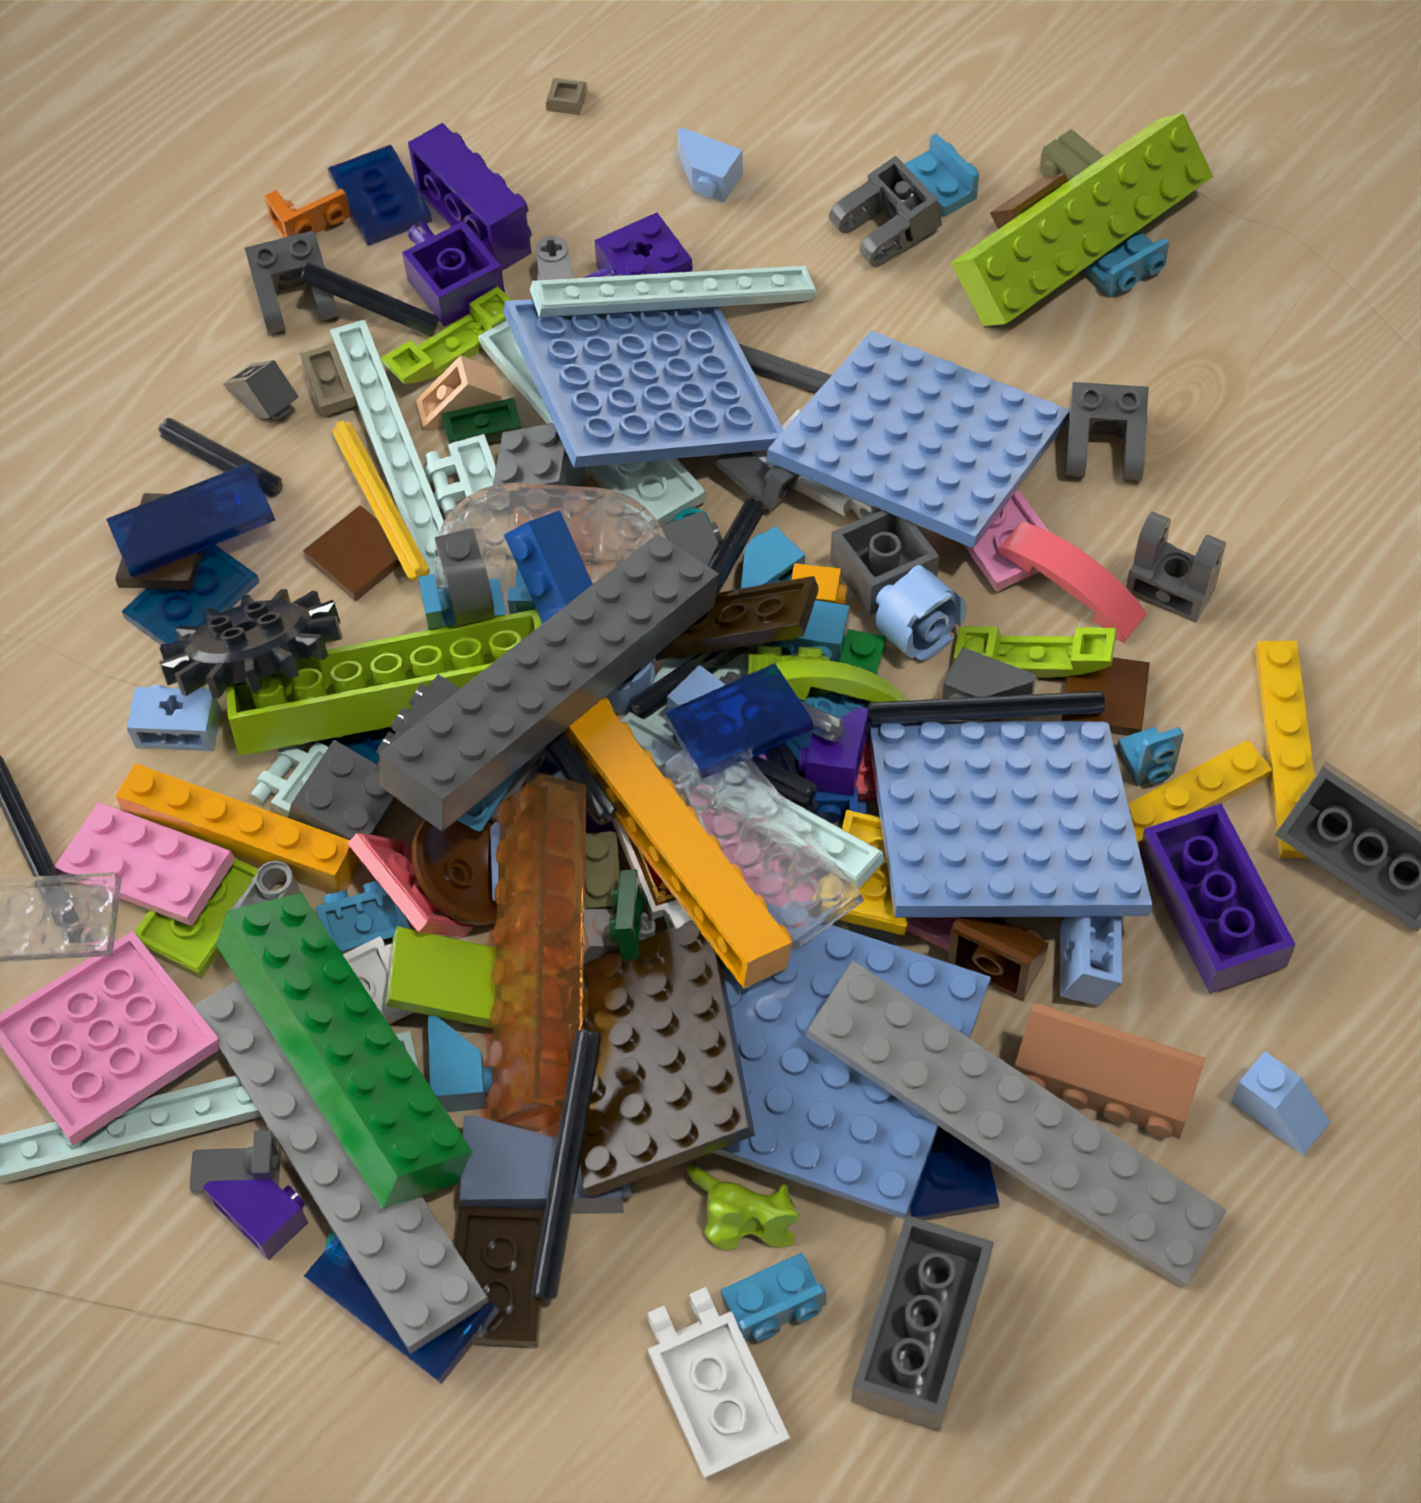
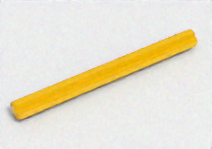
[332,420,430,582]

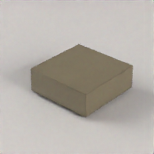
[546,78,587,115]

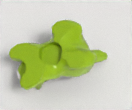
[687,1164,799,1250]

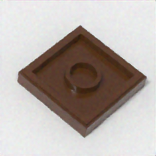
[303,505,401,601]
[1061,657,1150,735]

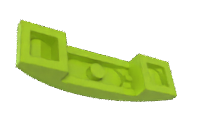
[381,286,512,384]
[953,626,1117,678]
[761,659,909,702]

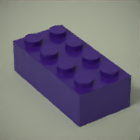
[408,122,532,271]
[1139,803,1296,994]

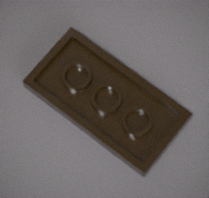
[655,576,819,661]

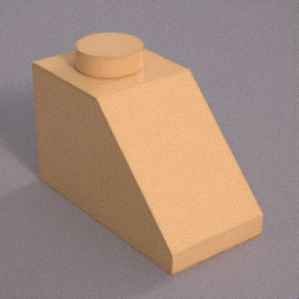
[416,356,502,430]

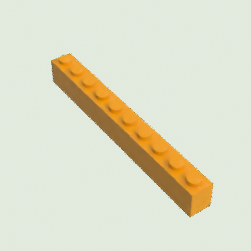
[563,697,792,989]

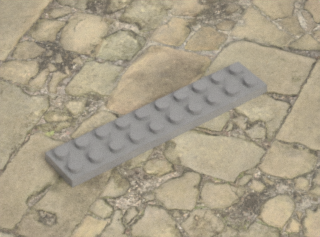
[804,961,1227,1288]
[194,980,489,1354]

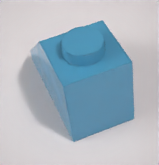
[741,526,805,589]
[428,1016,495,1112]

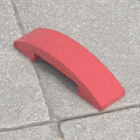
[998,521,1147,643]

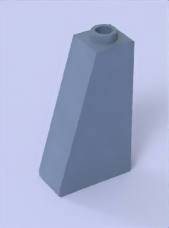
[460,1116,632,1214]

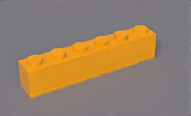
[115,763,361,894]

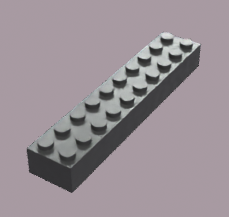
[379,534,719,832]

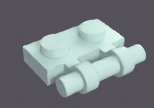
[424,434,498,518]
[250,741,329,817]

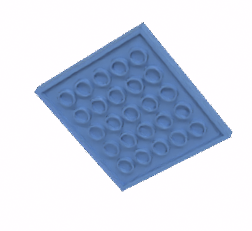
[503,299,784,468]
[766,331,1069,548]
[868,721,1152,917]
[713,904,991,1219]

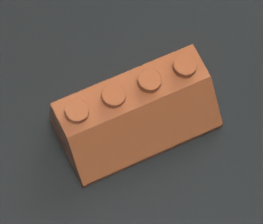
[1014,1002,1205,1139]

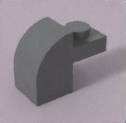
[435,528,495,627]

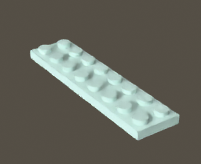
[478,320,706,537]

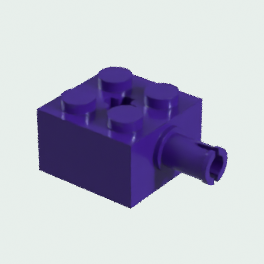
[582,212,693,278]
[402,221,505,326]

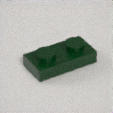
[441,397,522,444]
[609,869,644,960]

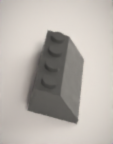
[1275,761,1421,932]

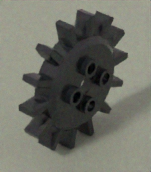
[159,589,343,698]

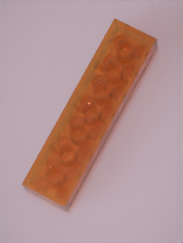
[488,774,586,1132]

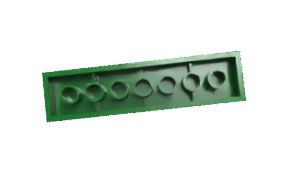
[216,892,473,1209]

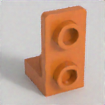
[264,189,351,238]

